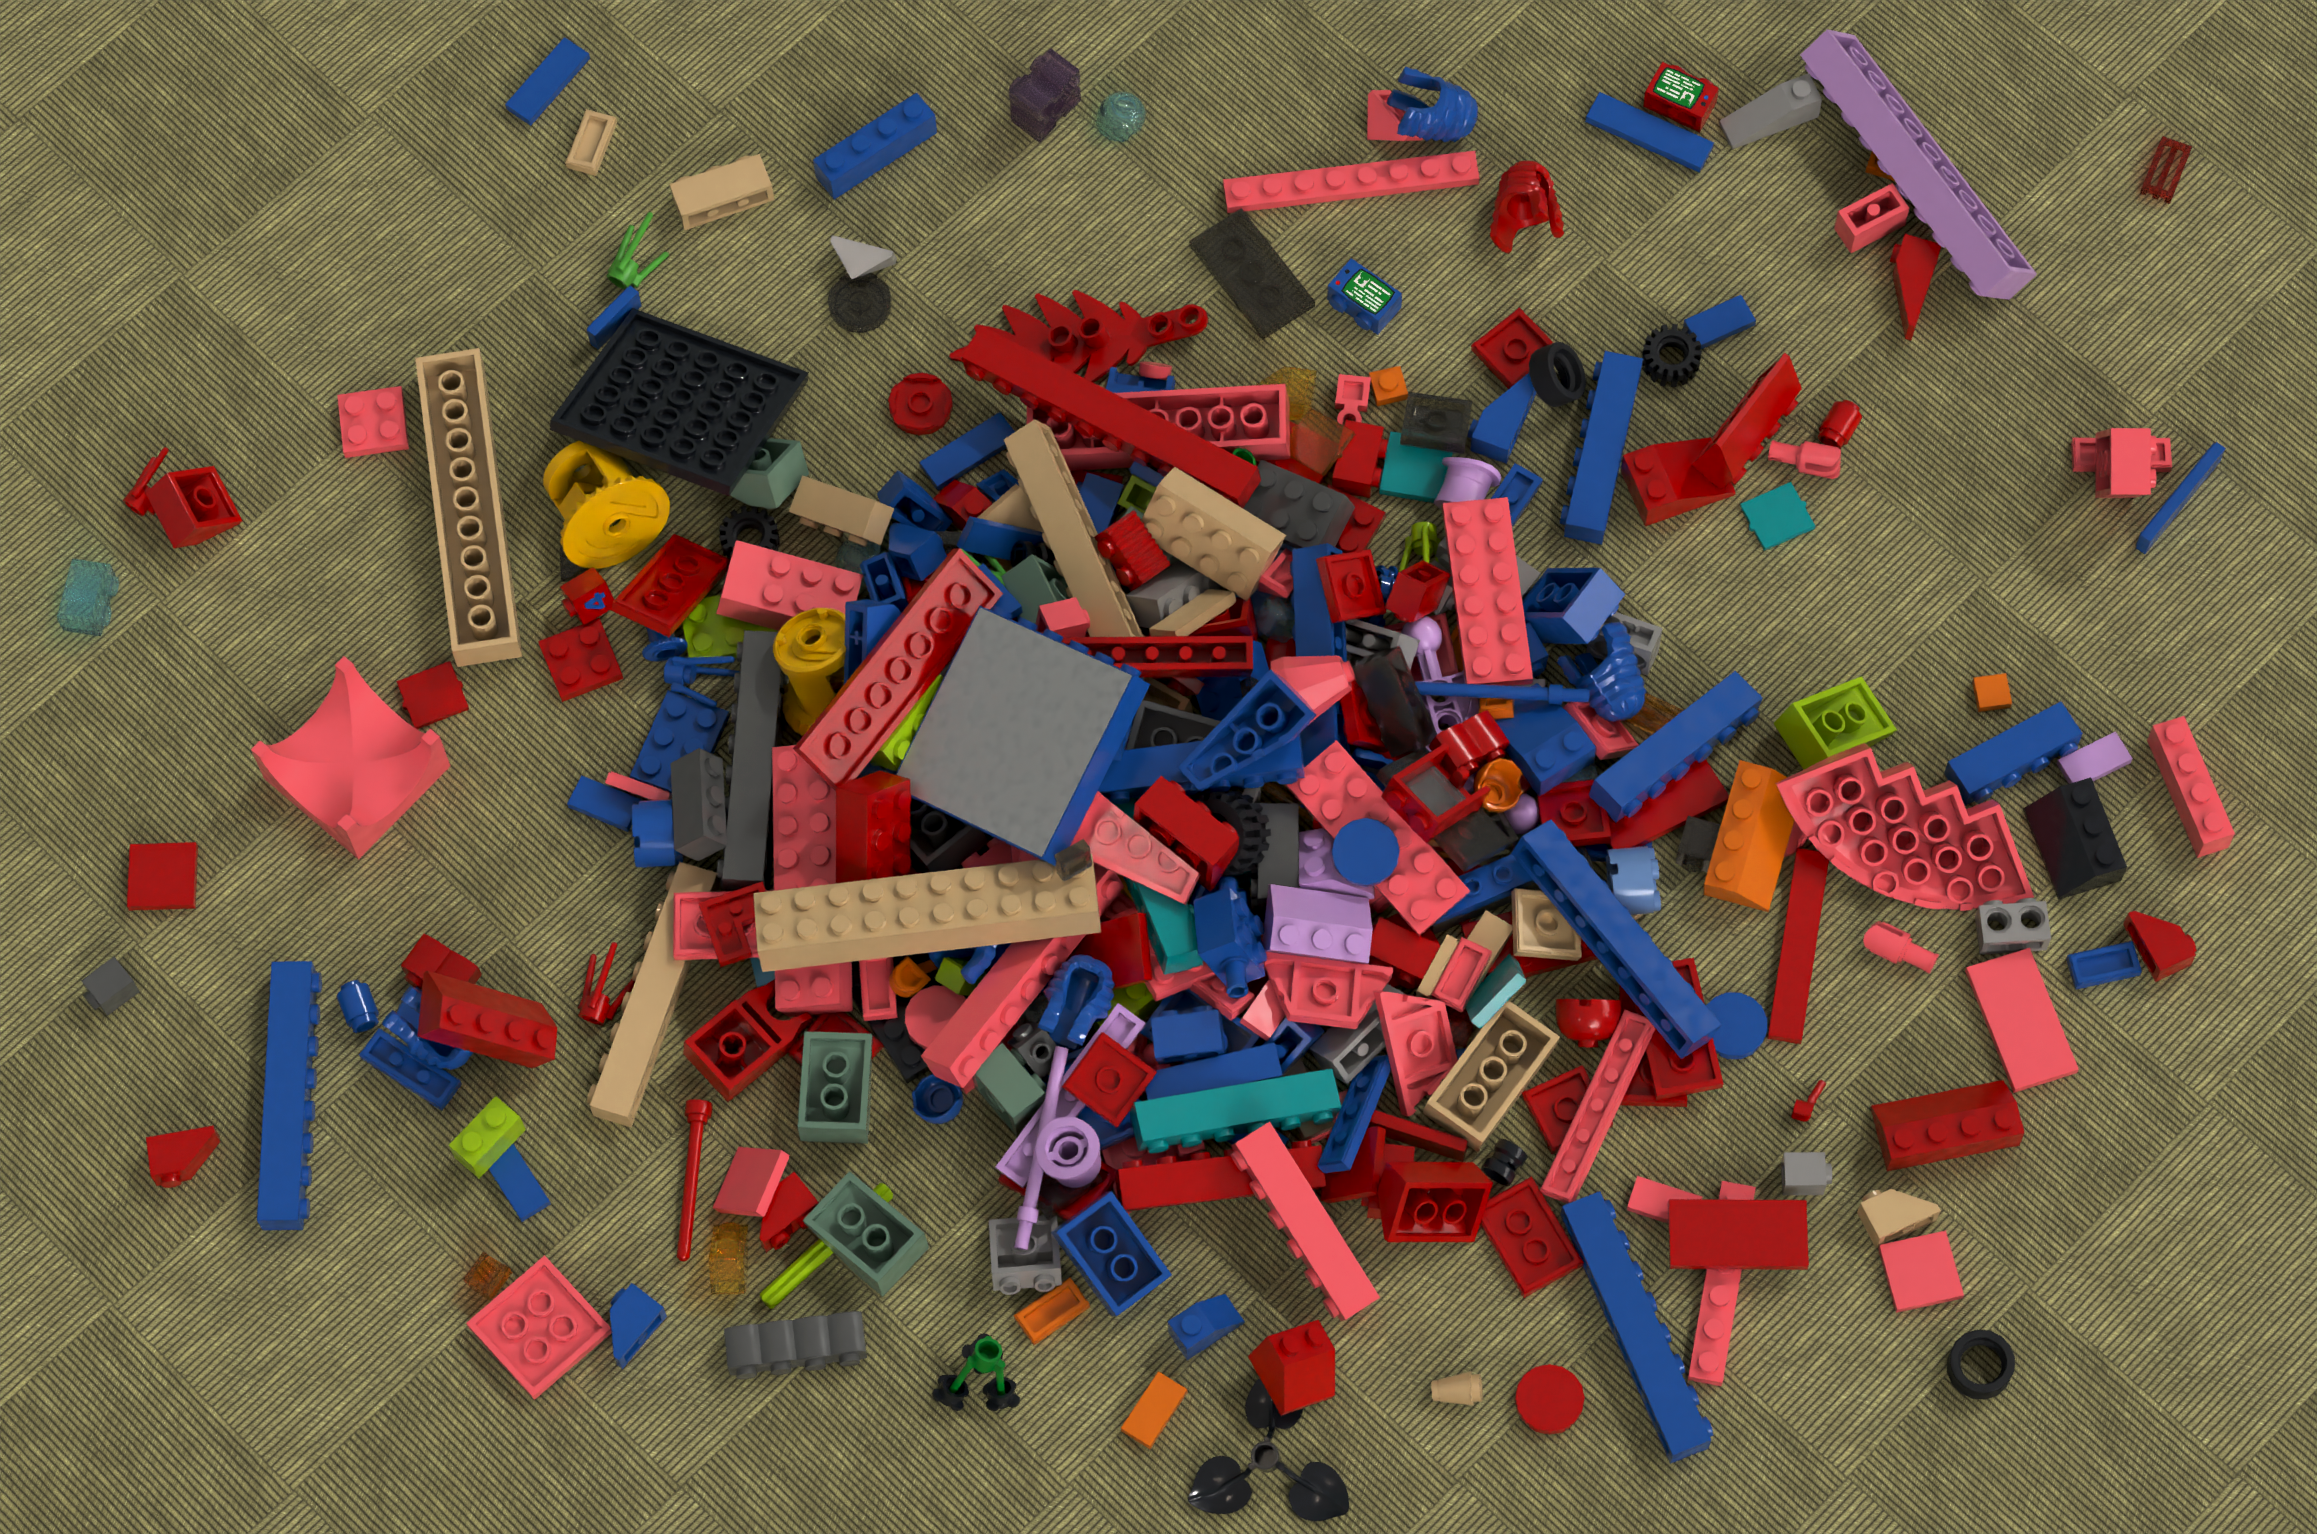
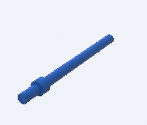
[1389,680,1590,705]

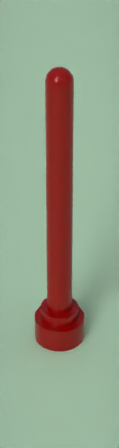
[677,1099,713,1262]

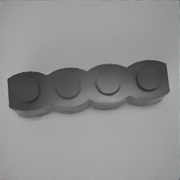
[724,1311,867,1379]

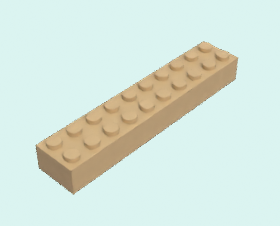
[415,348,522,667]
[753,853,1101,972]

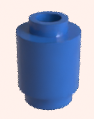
[336,980,379,1033]

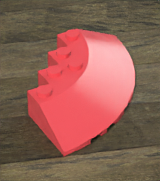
[1776,743,2034,911]

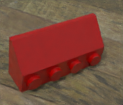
[1691,353,1802,490]
[417,971,558,1068]
[1870,1080,2025,1171]

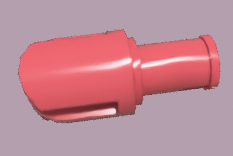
[1768,440,1841,479]
[1863,921,1939,974]

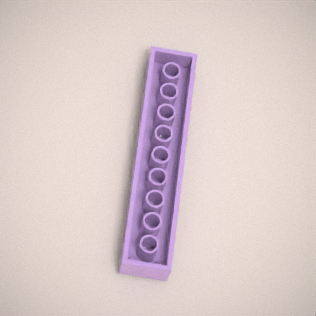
[1800,29,2037,300]

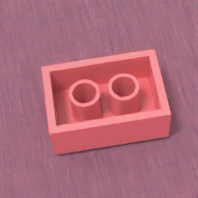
[2095,428,2156,498]

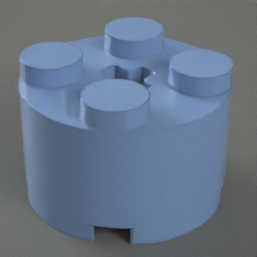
[1606,846,1661,915]

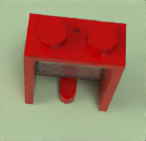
[1381,743,1491,843]

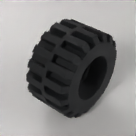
[1193,791,1271,877]

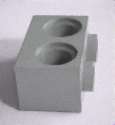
[1586,612,1663,676]
[1975,898,2051,955]

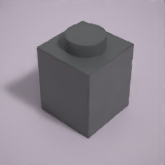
[81,957,140,1016]

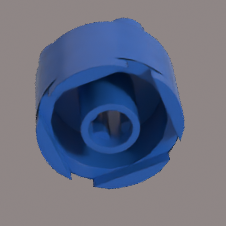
[632,799,683,868]

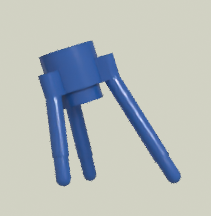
[664,656,740,707]

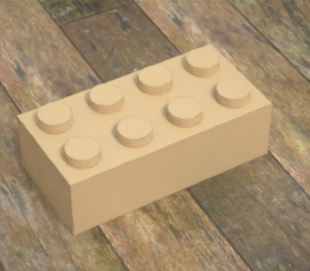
[1141,467,1286,601]
[1423,1000,1560,1153]

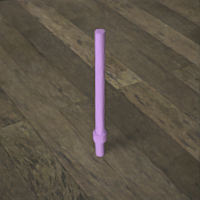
[1014,1046,1069,1250]

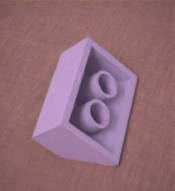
[1262,884,1373,964]

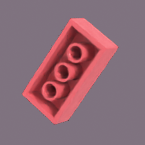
[716,540,863,631]

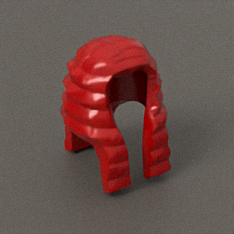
[1490,161,1564,254]

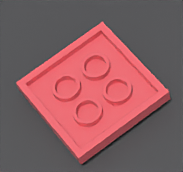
[466,1255,612,1400]

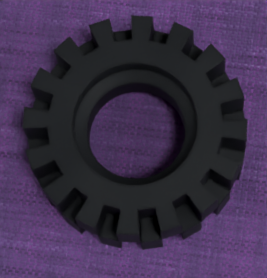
[1642,324,1702,387]
[719,506,780,559]

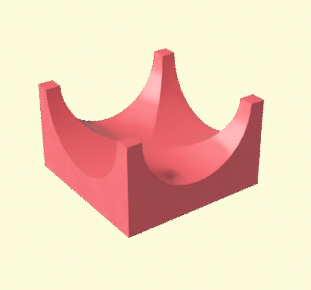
[251,656,451,860]

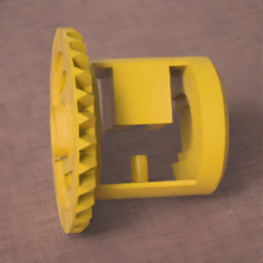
[543,441,670,569]
[773,608,846,736]

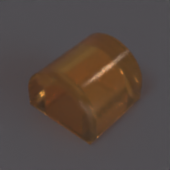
[463,1252,513,1301]

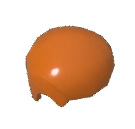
[1473,758,1524,813]

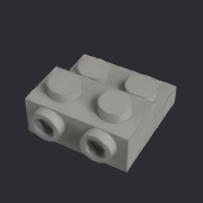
[989,1214,1062,1295]

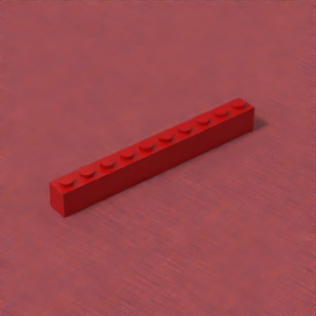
[961,325,1261,508]

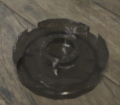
[828,273,892,333]

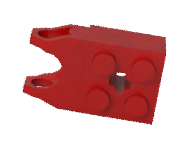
[683,979,812,1102]

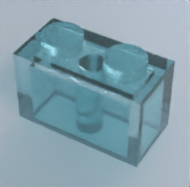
[57,558,119,636]

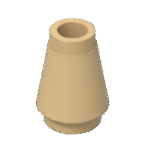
[1431,1371,1483,1406]

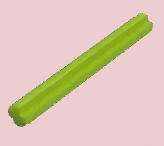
[759,1183,893,1309]

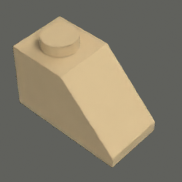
[1857,1189,1941,1248]

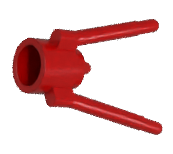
[123,447,169,517]
[578,942,635,1025]

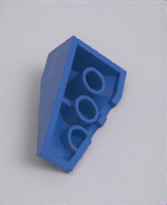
[1177,669,1316,791]

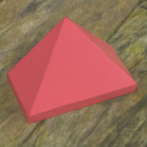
[1367,90,1423,141]
[1258,548,1294,598]

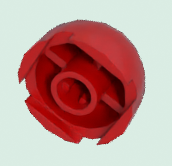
[1555,999,1623,1048]

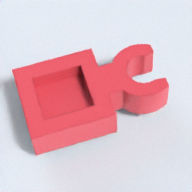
[1335,374,1371,430]

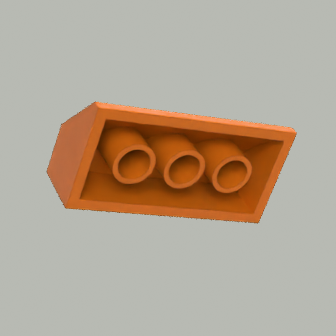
[1704,760,1795,912]

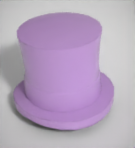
[1434,457,1501,510]
[1036,1117,1101,1188]

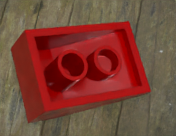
[1620,437,1736,526]

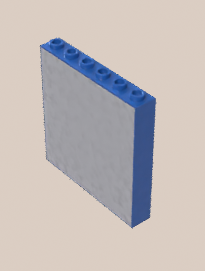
[895,606,1150,868]

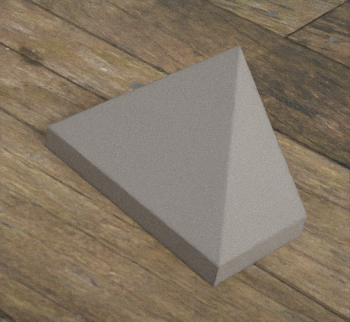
[830,235,897,279]

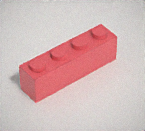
[2147,716,2235,858]

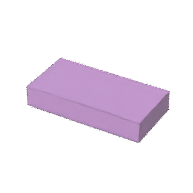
[2057,731,2133,784]

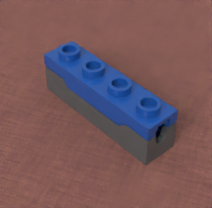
[1430,854,1541,935]

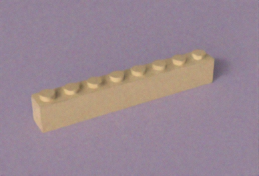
[1004,419,1144,637]
[587,862,720,1128]

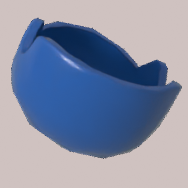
[912,1074,963,1124]

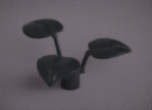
[1188,1378,1349,1521]

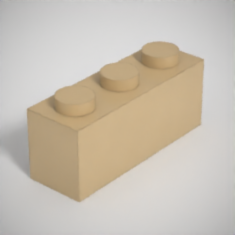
[669,154,775,230]
[789,475,894,547]

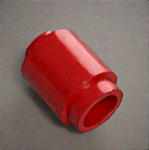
[1818,400,1862,449]

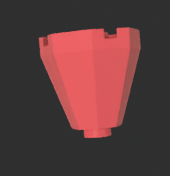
[1270,656,1356,725]

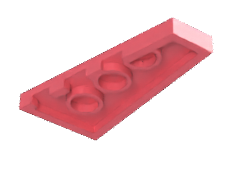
[1068,791,1200,905]

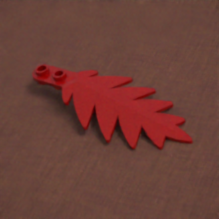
[949,290,1208,383]

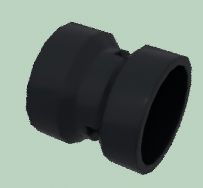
[1010,540,1055,568]
[1481,1139,1528,1186]

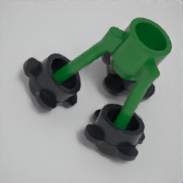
[932,1334,1020,1411]

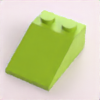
[1773,676,1897,770]

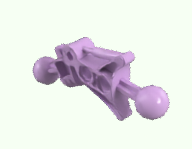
[1384,616,1540,834]

